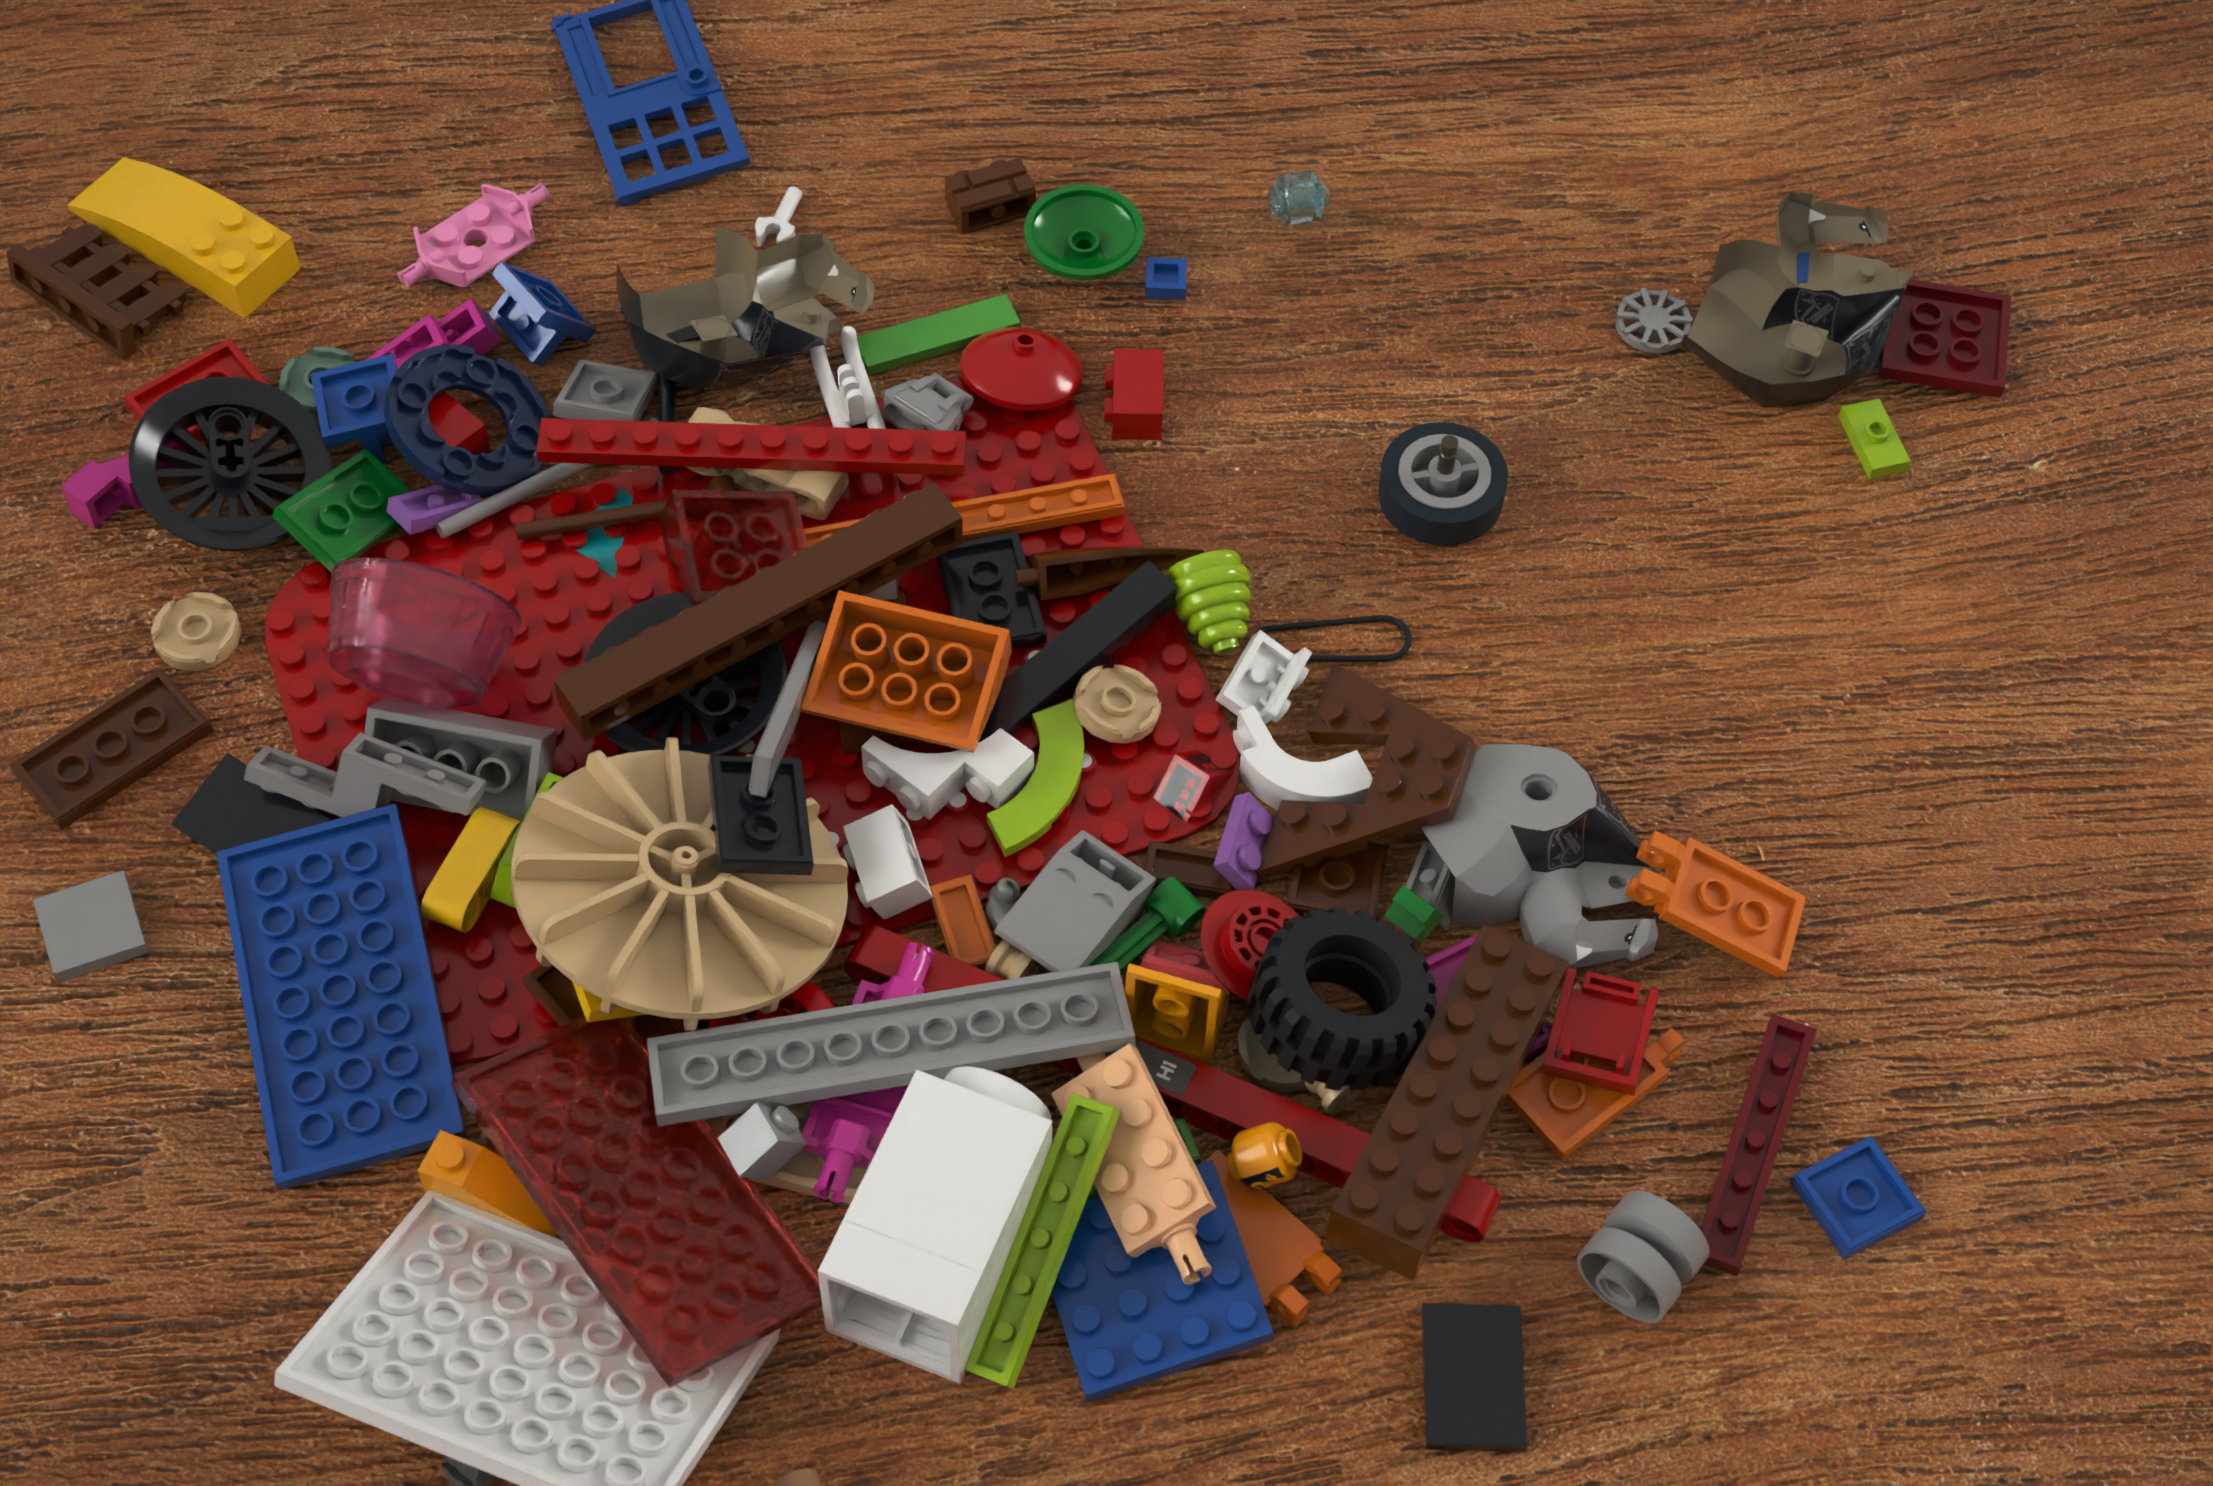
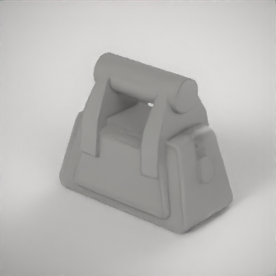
[884,372,974,431]

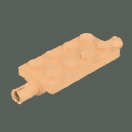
[1051,1043,1216,1285]

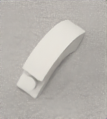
[1233,705,1373,810]

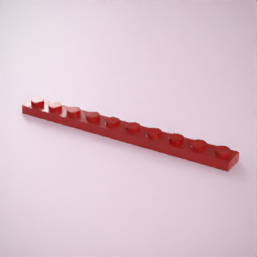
[536,418,966,476]

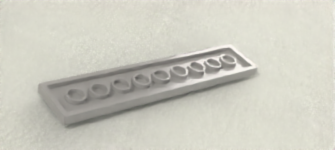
[647,962,1136,1127]

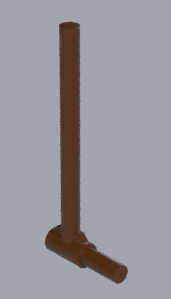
[515,475,743,557]

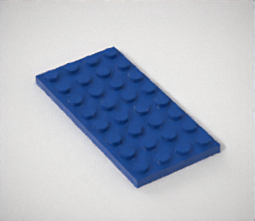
[216,803,468,1191]

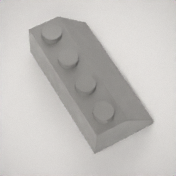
[364,698,557,821]

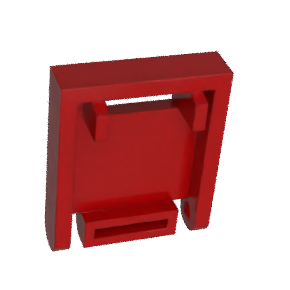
[1542,967,1660,1096]

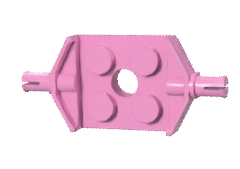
[398,183,550,288]

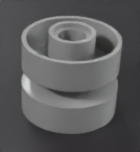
[1577,1190,1710,1323]

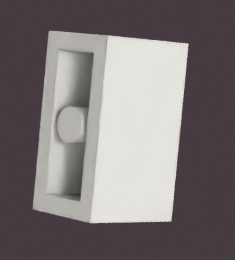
[843,804,933,920]

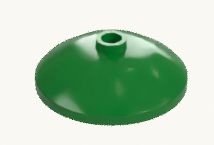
[1024,184,1144,281]

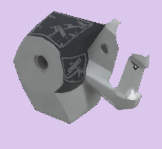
[1421,744,1658,978]

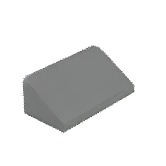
[1406,841,1455,932]

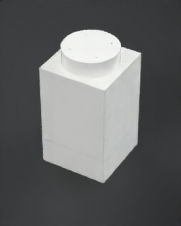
[818,1066,1052,1384]

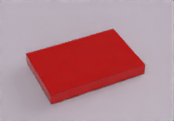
[122,338,270,441]

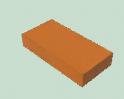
[929,874,996,968]

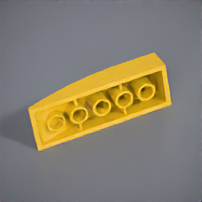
[67,157,301,318]

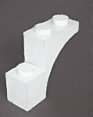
[861,728,1034,820]

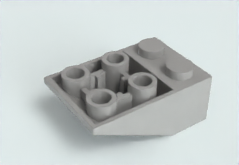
[994,830,1157,972]

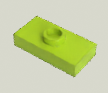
[1838,398,1911,480]

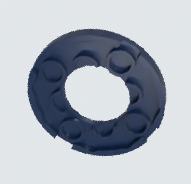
[384,345,550,496]

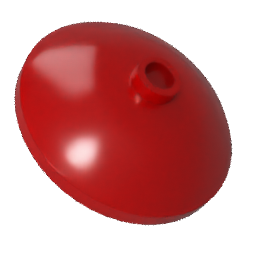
[960,327,1083,411]

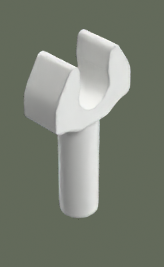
[755,186,803,247]

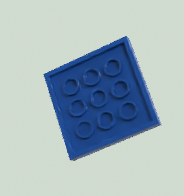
[1052,1160,1275,1402]

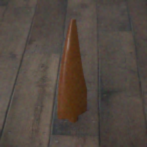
[1014,546,1204,600]

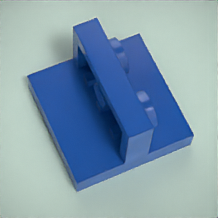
[488,261,596,366]
[311,354,398,462]

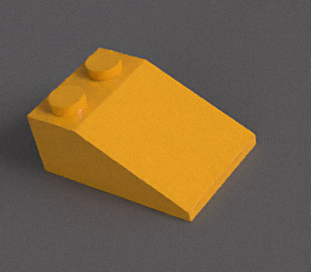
[1125,963,1230,1064]

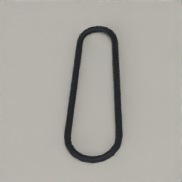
[1253,615,1412,662]

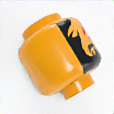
[1227,1122,1303,1191]

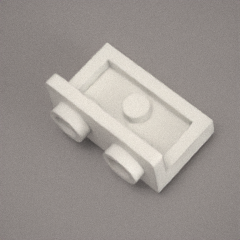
[1216,630,1312,724]

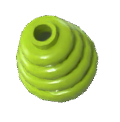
[1166,549,1252,655]

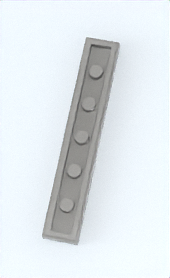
[749,621,828,798]

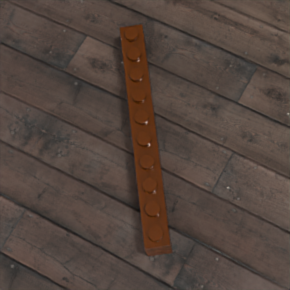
[553,483,963,742]

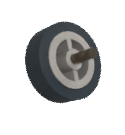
[1378,422,1508,546]

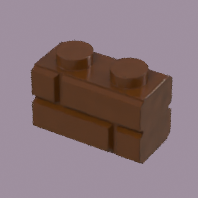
[945,157,1036,234]

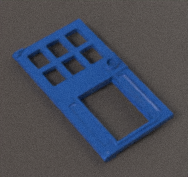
[551,0,751,206]

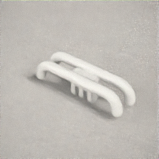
[809,326,886,429]

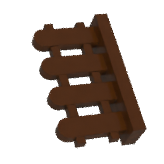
[6,224,186,360]

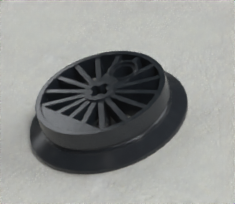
[129,377,332,551]
[585,592,787,756]

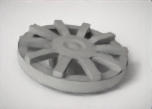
[1615,288,1693,353]

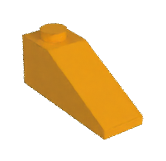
[417,1130,562,1239]

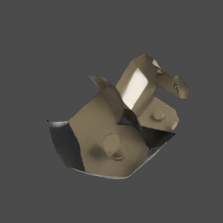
[1683,192,1912,407]
[616,226,875,391]

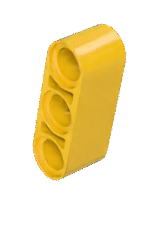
[421,807,521,933]

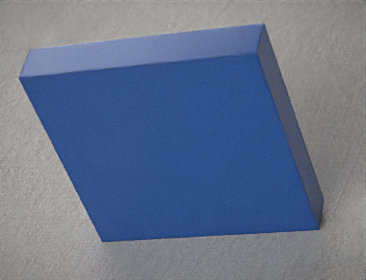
[1790,1136,1927,1260]

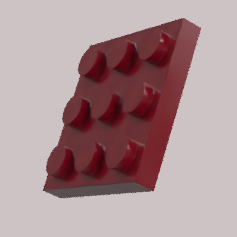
[1878,279,2011,398]

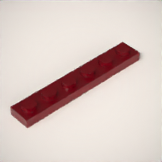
[1700,1014,1817,1276]

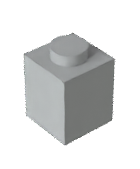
[717,1102,807,1180]

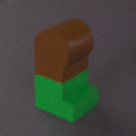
[1379,885,1444,952]

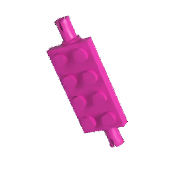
[801,943,935,1203]

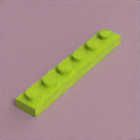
[964,1093,1121,1389]

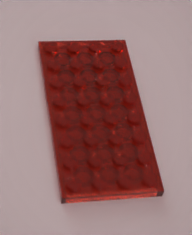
[451,1016,822,1388]

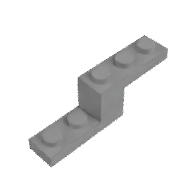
[244,732,487,817]

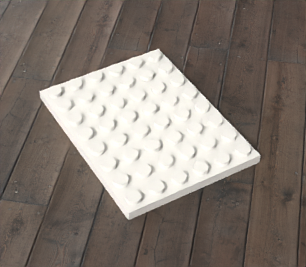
[274,1189,781,1486]

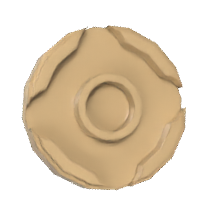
[151,592,242,671]
[1073,665,1161,744]

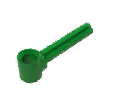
[1087,876,1206,972]

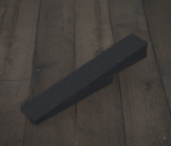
[978,560,1178,743]

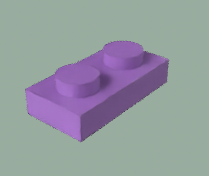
[387,485,483,535]
[1213,792,1274,890]

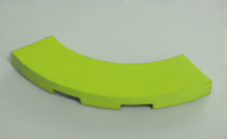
[987,699,1084,857]

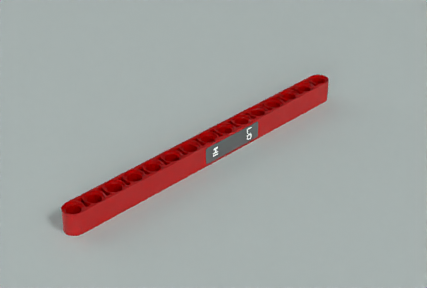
[843,925,1501,1243]

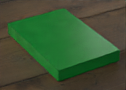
[272,448,412,574]

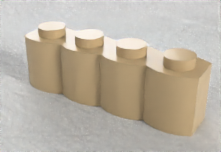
[685,407,849,520]

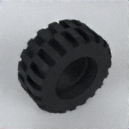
[1247,907,1437,1091]

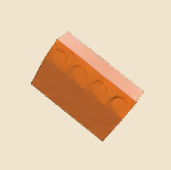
[801,590,1012,753]

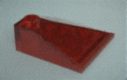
[659,490,807,606]

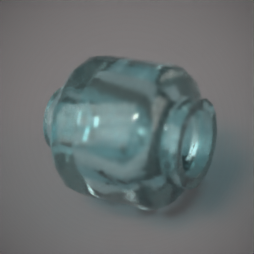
[1268,171,1330,226]

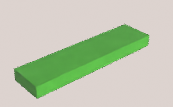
[857,294,1021,376]

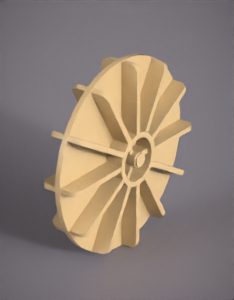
[511,737,848,1031]

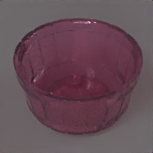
[325,558,522,708]

